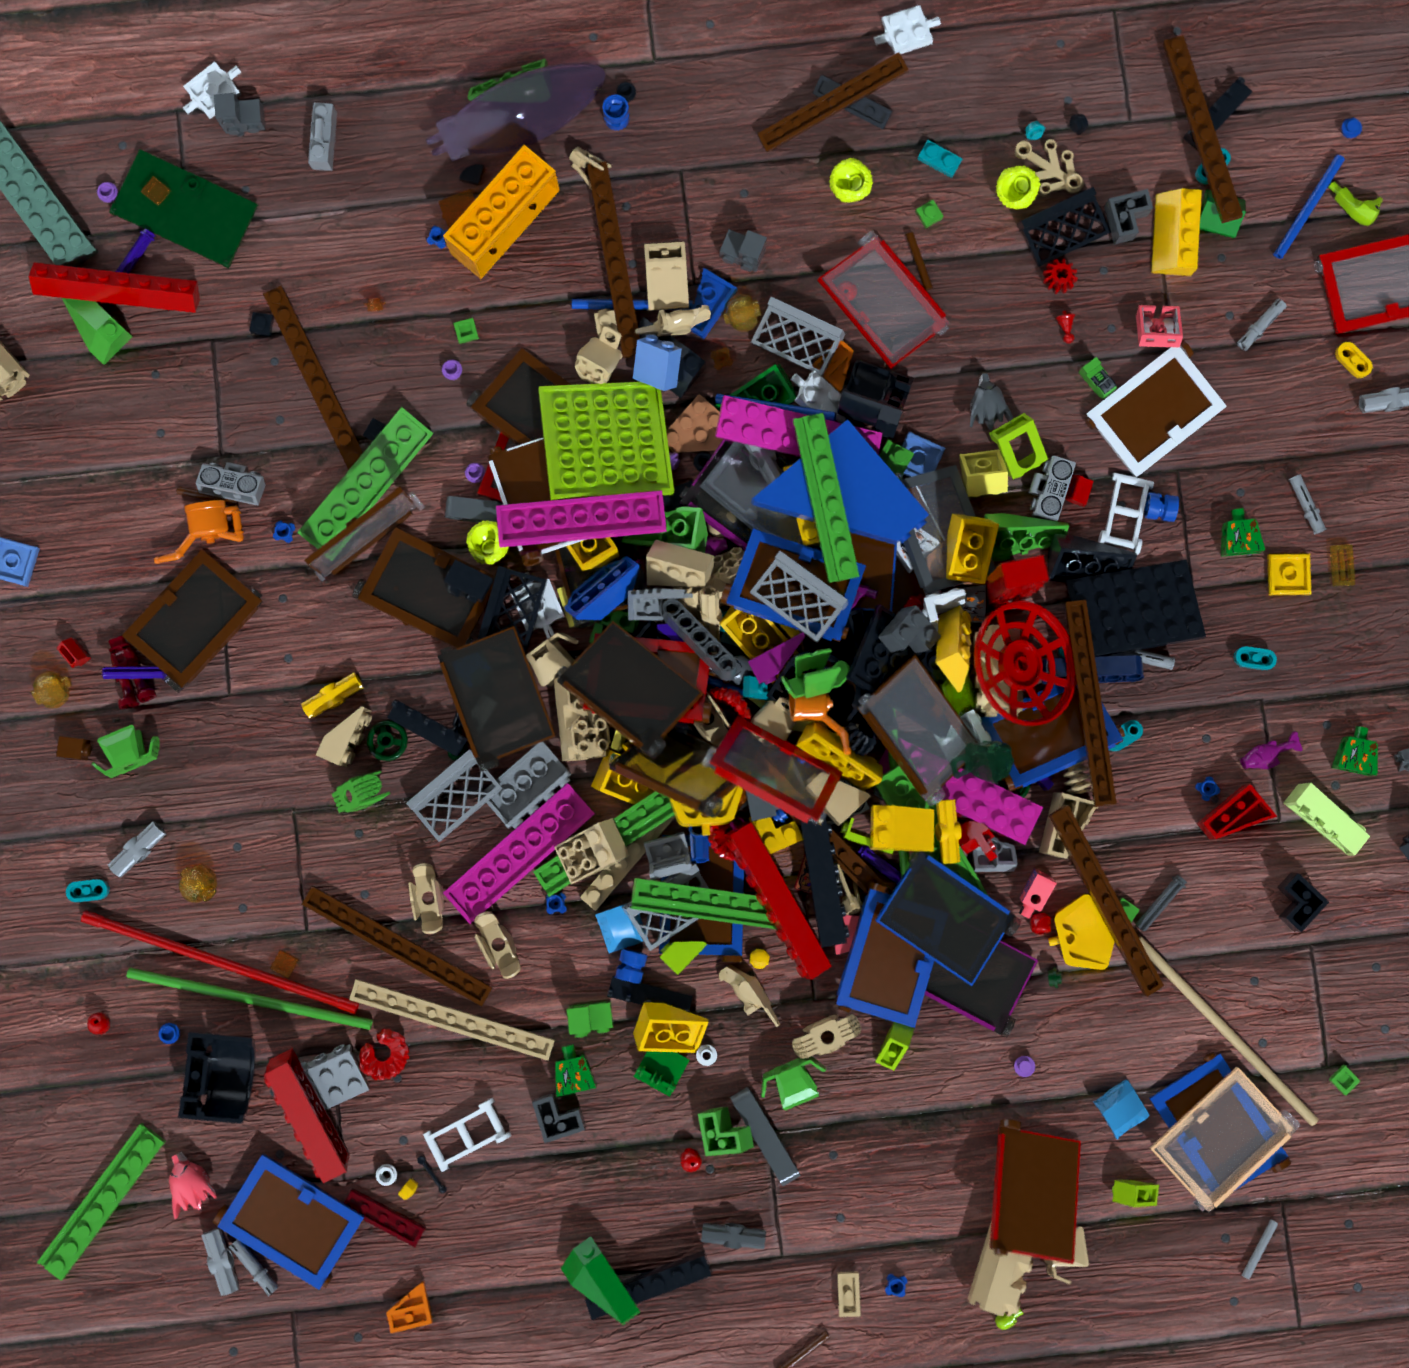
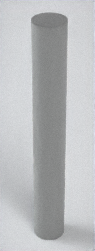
[1242,1219,1278,1279]

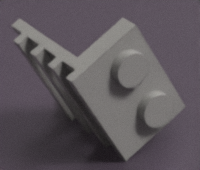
[628,589,693,621]
[644,832,692,880]

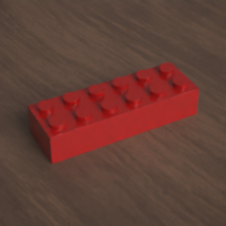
[982,555,1049,608]
[263,1048,350,1183]

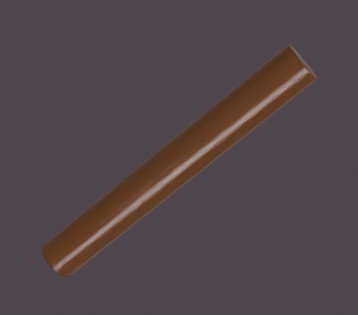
[906,232,933,291]
[176,486,238,506]
[778,1330,831,1368]

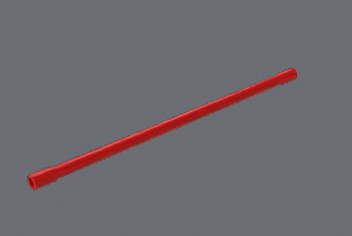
[81,910,359,1014]

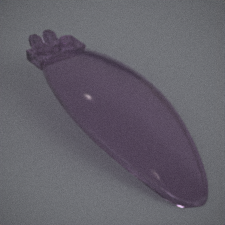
[426,62,605,161]

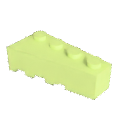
[1283,783,1370,856]

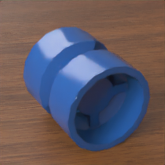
[602,94,630,131]
[1144,492,1179,522]
[615,948,648,984]

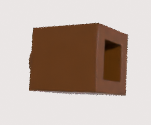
[56,736,92,760]

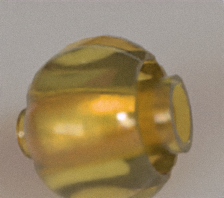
[723,293,762,332]
[31,671,72,709]
[179,865,217,903]

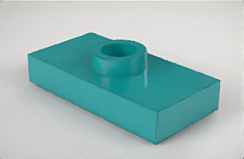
[743,676,774,701]

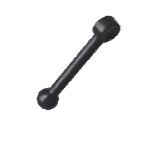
[417,1156,447,1194]

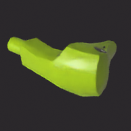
[1328,182,1383,226]

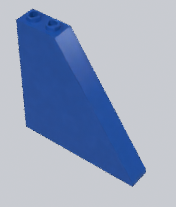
[751,419,929,545]

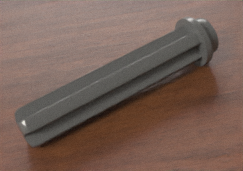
[1136,875,1187,931]

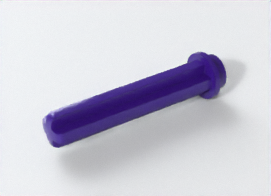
[116,229,155,273]
[102,666,170,680]
[856,845,915,887]

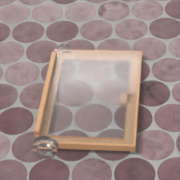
[1150,1066,1301,1212]

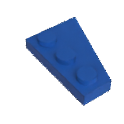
[691,268,738,339]

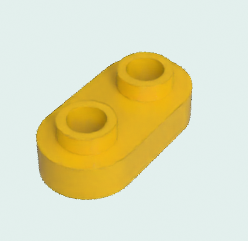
[1335,342,1373,378]

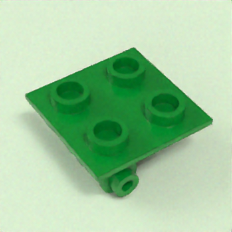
[633,1051,690,1097]

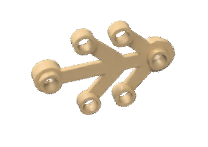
[1015,139,1084,196]

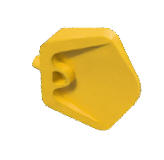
[667,764,743,836]
[1048,894,1115,970]

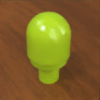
[995,1308,1024,1330]

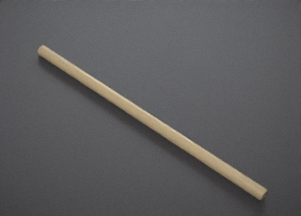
[1139,936,1319,1126]

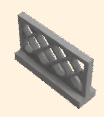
[751,297,845,377]
[750,551,848,642]
[406,749,503,842]
[621,863,709,951]

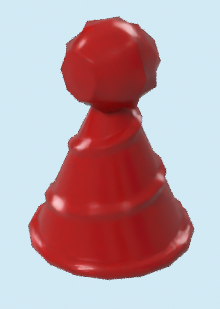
[1055,311,1075,343]

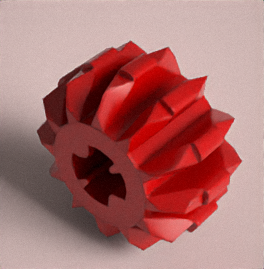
[1043,259,1078,294]

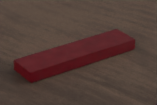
[344,1188,426,1247]

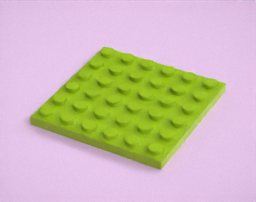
[538,382,674,501]

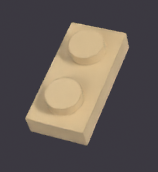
[837,1271,861,1317]

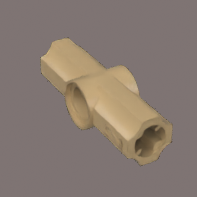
[697,586,723,642]

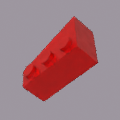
[1196,784,1277,840]

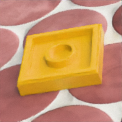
[1267,554,1311,595]

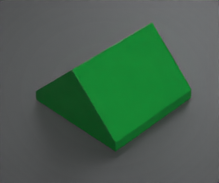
[1200,189,1246,238]

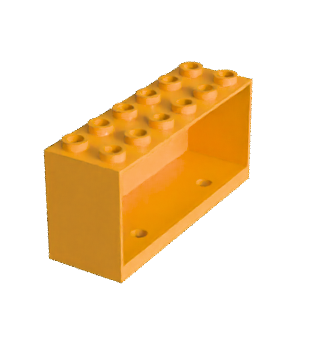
[443,145,560,279]

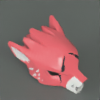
[169,1152,217,1219]

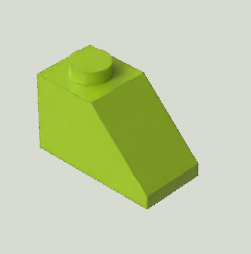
[660,941,707,975]
[875,1022,914,1071]
[1112,1180,1159,1207]

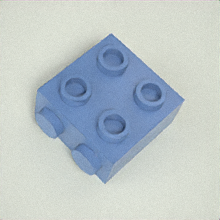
[633,335,682,391]

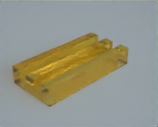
[1330,544,1355,587]

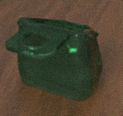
[950,741,1014,783]

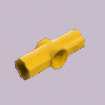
[301,673,364,719]
[935,799,961,864]

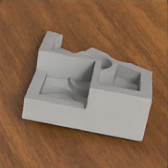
[971,837,1018,872]

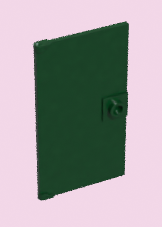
[109,149,258,269]

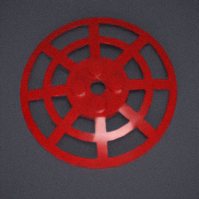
[974,601,1076,726]

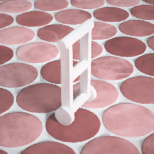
[1098,472,1154,555]
[423,1098,512,1172]

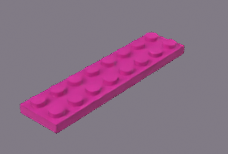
[715,395,883,457]
[496,490,666,547]
[878,737,1043,845]
[443,783,595,924]

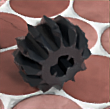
[845,721,877,756]

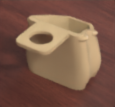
[575,326,622,384]
[747,697,796,751]

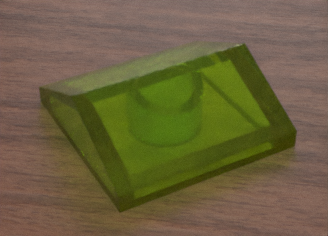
[942,671,976,717]

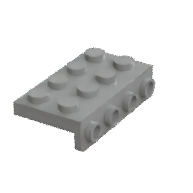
[482,742,572,829]
[301,1044,370,1110]

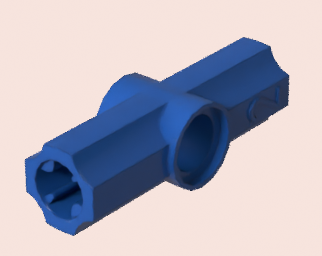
[689,826,709,863]

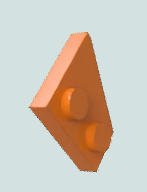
[812,340,854,393]
[386,1281,433,1333]

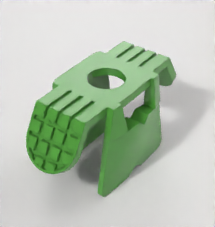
[781,648,850,698]
[91,725,160,778]
[332,770,390,813]
[761,1056,827,1110]

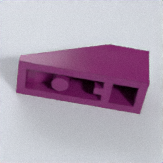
[748,632,806,685]

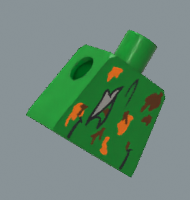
[1221,508,1265,557]
[1331,726,1378,776]
[555,1044,597,1097]

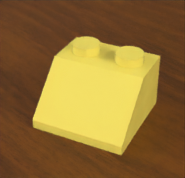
[959,450,1008,497]

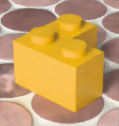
[748,817,803,854]

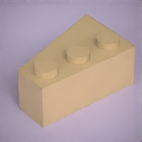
[646,540,714,587]
[1039,792,1098,859]

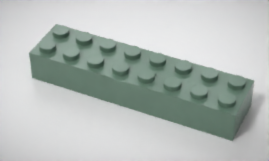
[0,121,98,267]

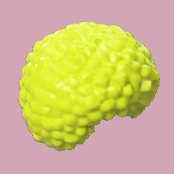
[829,158,873,203]
[996,165,1040,209]
[466,520,509,565]

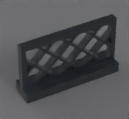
[1017,187,1111,267]
[477,566,548,656]

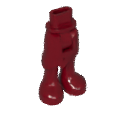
[108,635,157,709]

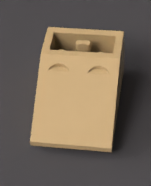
[644,242,689,310]
[316,707,372,767]
[554,818,630,885]

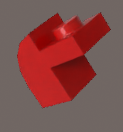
[959,821,997,861]

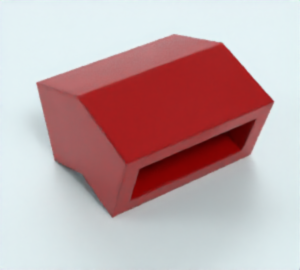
[1065,475,1094,507]
[56,637,91,668]

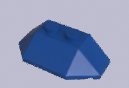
[564,556,640,620]

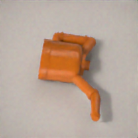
[154,500,244,564]
[789,673,851,755]

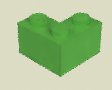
[567,1001,614,1038]
[698,1107,754,1156]

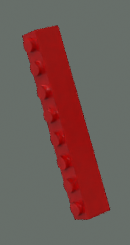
[28,262,200,313]
[724,822,832,980]

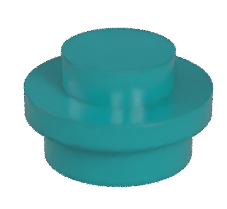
[1025,121,1045,140]

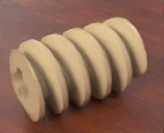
[1063,759,1092,794]

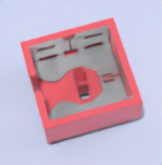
[1136,305,1183,348]

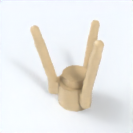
[569,146,612,190]
[837,863,863,915]

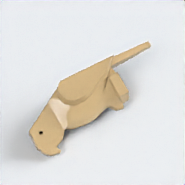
[635,305,711,337]
[719,964,780,1027]

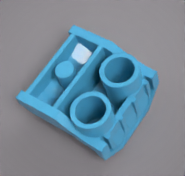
[595,903,648,953]
[1093,1079,1150,1139]

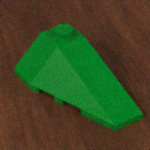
[714,364,797,412]
[561,1236,640,1325]

